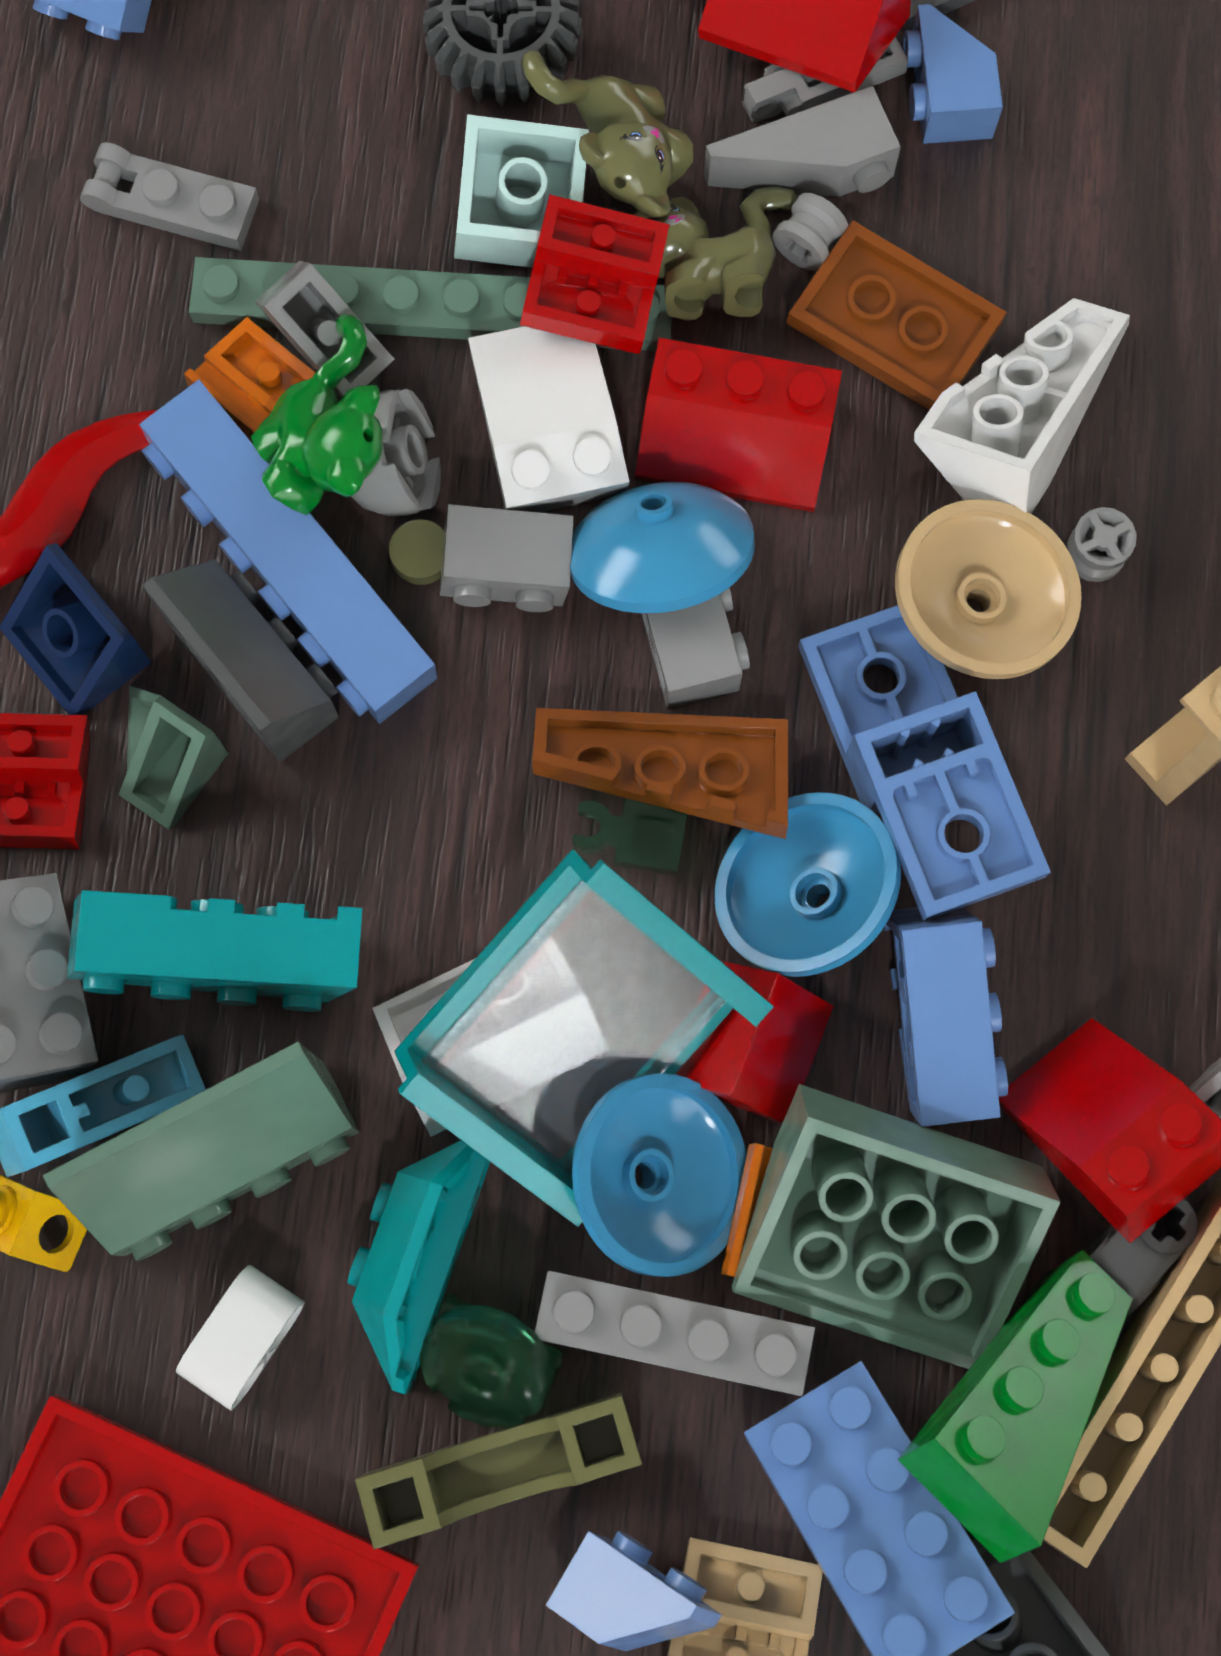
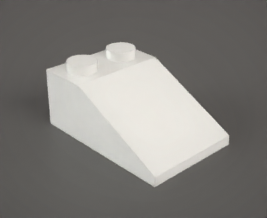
[468,326,629,513]

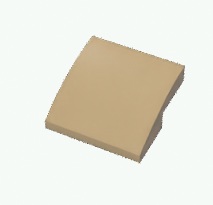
[667,1537,823,1656]

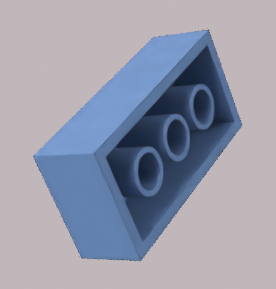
[744,1361,1015,1656]

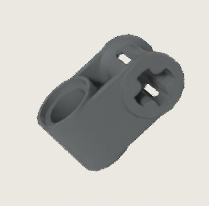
[1084,1199,1198,1316]

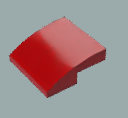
[520,194,670,355]
[0,713,90,849]

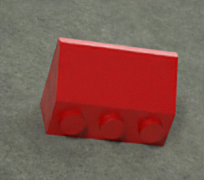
[698,0,911,93]
[635,337,842,512]

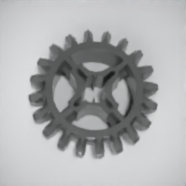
[423,0,582,107]

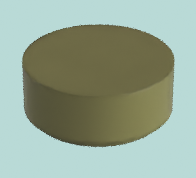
[389,519,444,585]

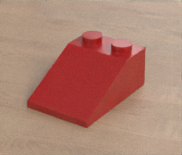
[999,1018,1221,1243]

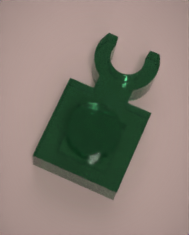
[572,799,687,876]

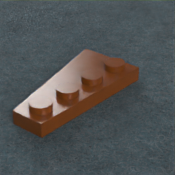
[532,708,788,839]

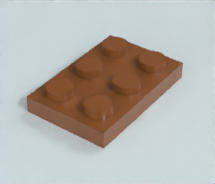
[786,220,1007,410]

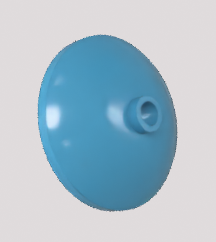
[570,482,755,613]
[715,792,901,977]
[572,1073,747,1277]

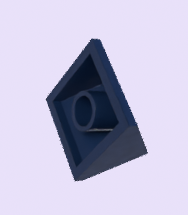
[0,543,152,715]

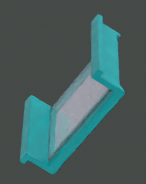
[394,849,774,1227]

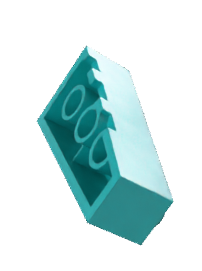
[67,890,363,1012]

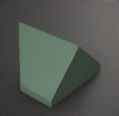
[119,686,229,830]

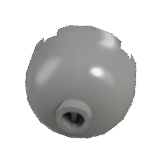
[351,389,441,516]

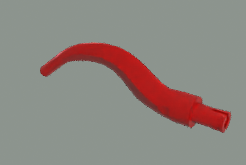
[0,410,253,589]

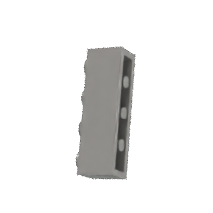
[533,1271,815,1396]

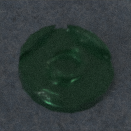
[419,1305,554,1428]

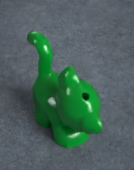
[251,314,383,515]

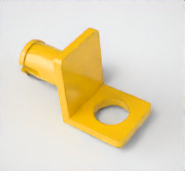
[0,1174,87,1272]

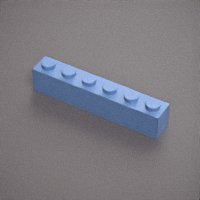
[139,379,438,724]

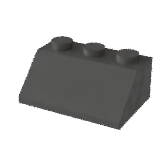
[142,559,339,763]

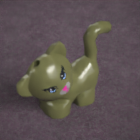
[521,51,693,218]
[634,186,798,321]

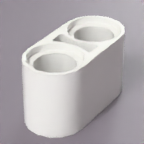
[175,1265,305,1411]

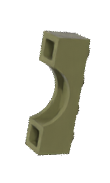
[355,1392,642,1549]

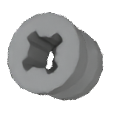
[772,193,848,271]
[1065,507,1137,582]

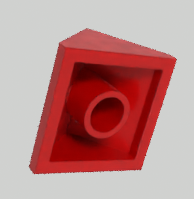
[674,960,834,1125]

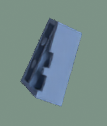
[883,907,1008,1127]

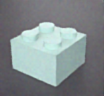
[454,114,589,268]

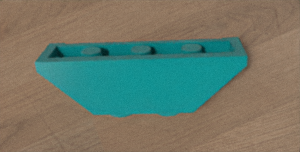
[347,1140,491,1394]

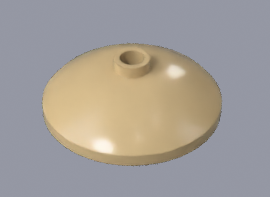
[895,499,1082,679]

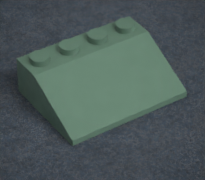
[42,1042,360,1261]
[732,1084,1061,1369]

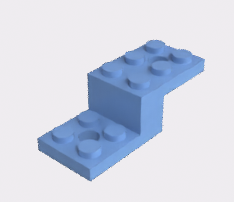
[798,605,1051,922]

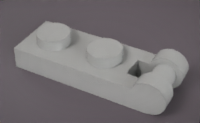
[80,142,260,251]

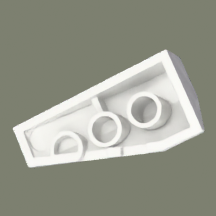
[914,298,1130,514]

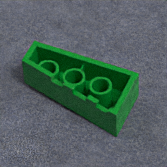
[898,1250,1133,1563]

